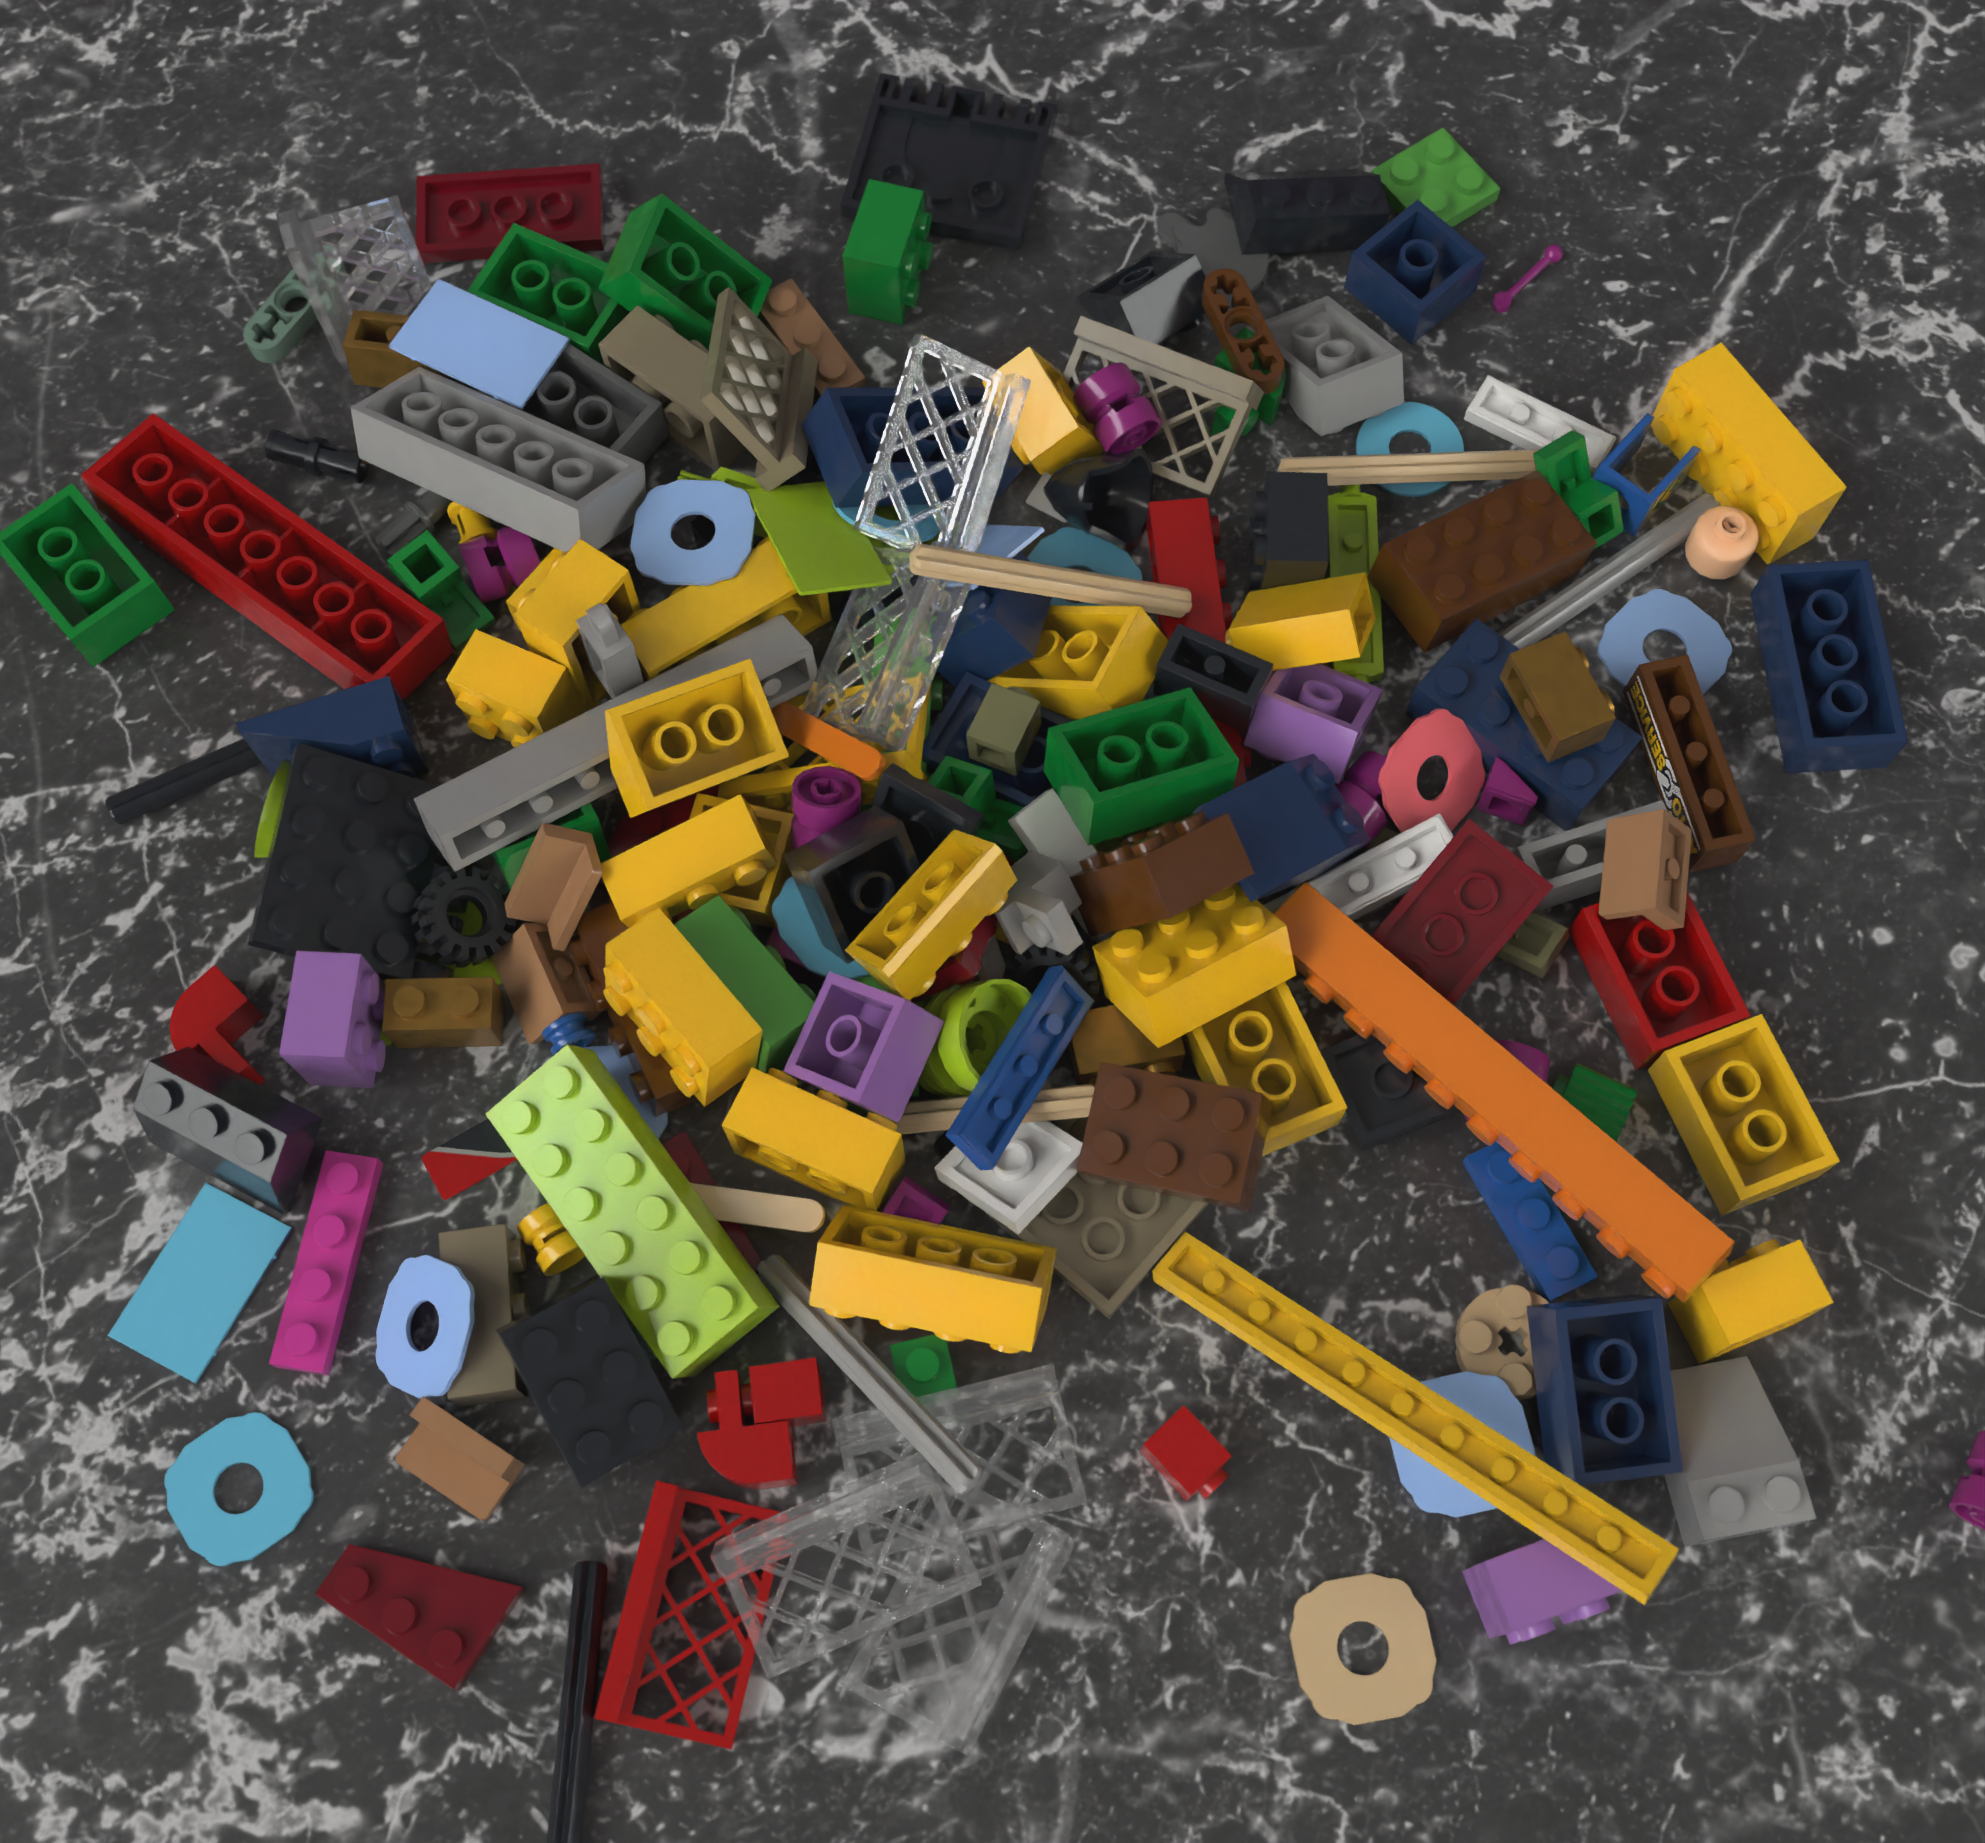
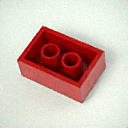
[1568,892,1751,1071]

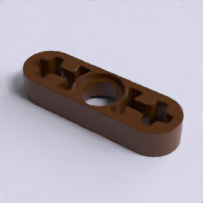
[1202,268,1284,395]

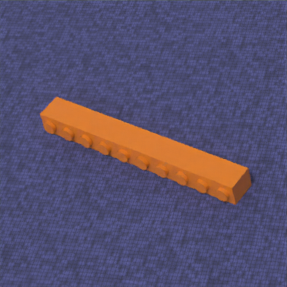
[1274,881,1734,1303]

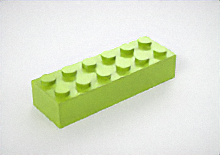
[485,1044,780,1379]

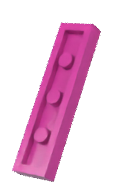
[269,1150,383,1376]

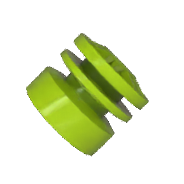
[915,979,1032,1097]

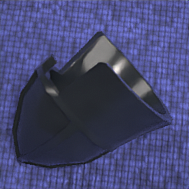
[1043,448,1153,551]

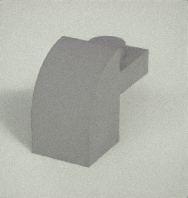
[994,850,1083,956]

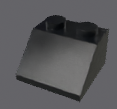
[1078,251,1206,347]

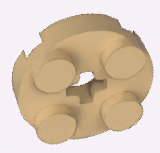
[1455,1284,1549,1400]

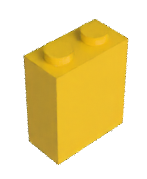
[1225,572,1376,671]

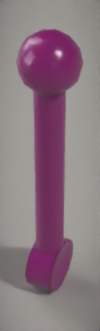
[1492,244,1563,313]

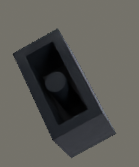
[1153,623,1273,734]

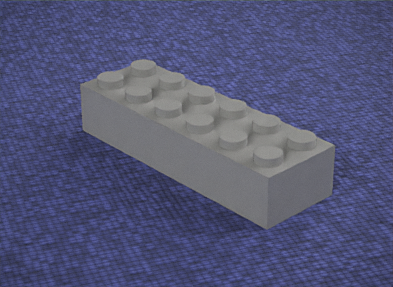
[350,366,646,552]

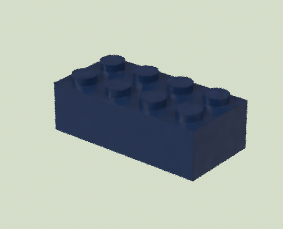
[801,387,1024,508]
[1750,560,1908,774]
[1406,618,1643,831]

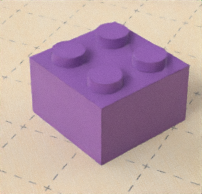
[1243,664,1383,784]
[279,951,386,1088]
[783,971,945,1123]
[1462,1539,1622,1645]

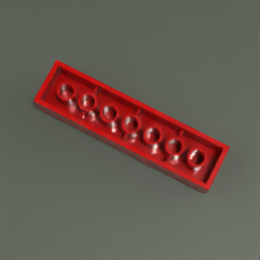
[81,413,454,700]

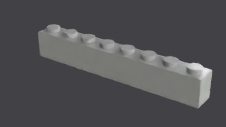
[414,614,820,872]

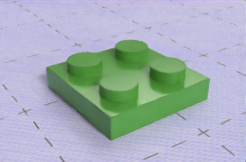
[1371,127,1500,227]

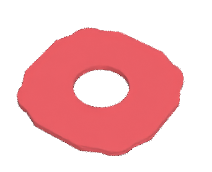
[1378,708,1485,833]

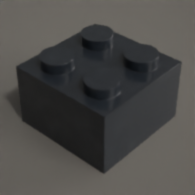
[1248,471,1329,590]
[784,805,920,964]

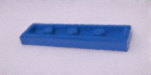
[946,965,1094,1170]

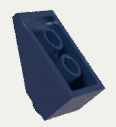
[922,672,1072,807]
[237,676,429,778]
[1193,754,1371,902]

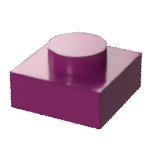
[882,1176,951,1224]

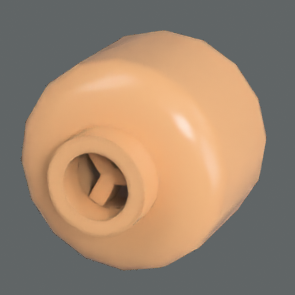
[1685,506,1759,580]

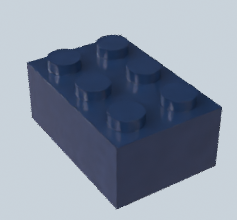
[1526,1294,1683,1485]

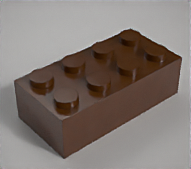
[1367,470,1597,653]

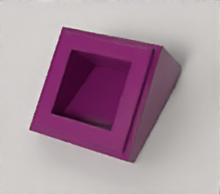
[1476,757,1538,826]

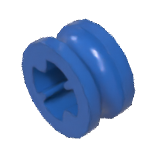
[542,1011,597,1056]

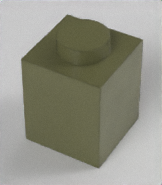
[966,683,1041,776]

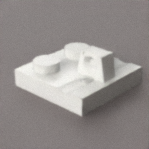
[935,1121,1082,1235]

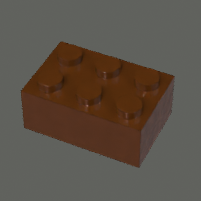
[1070,811,1255,937]
[1077,1062,1273,1212]

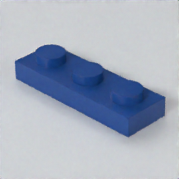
[1462,1142,1598,1303]

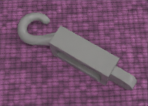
[576,603,645,705]

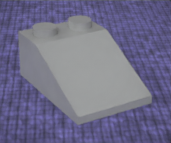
[1247,296,1404,436]
[1664,1356,1817,1547]

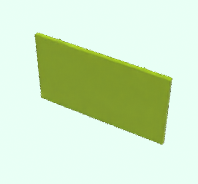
[746,481,892,596]

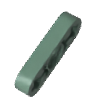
[243,247,348,363]

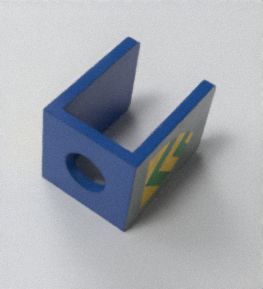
[1593,413,1701,537]

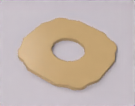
[1289,1573,1437,1725]

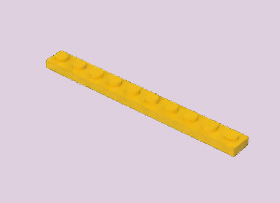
[1152,1232,1679,1605]

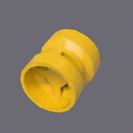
[517,1203,585,1276]

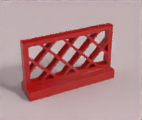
[594,1480,789,1750]

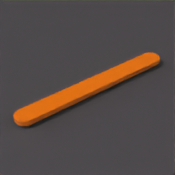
[771,701,886,781]

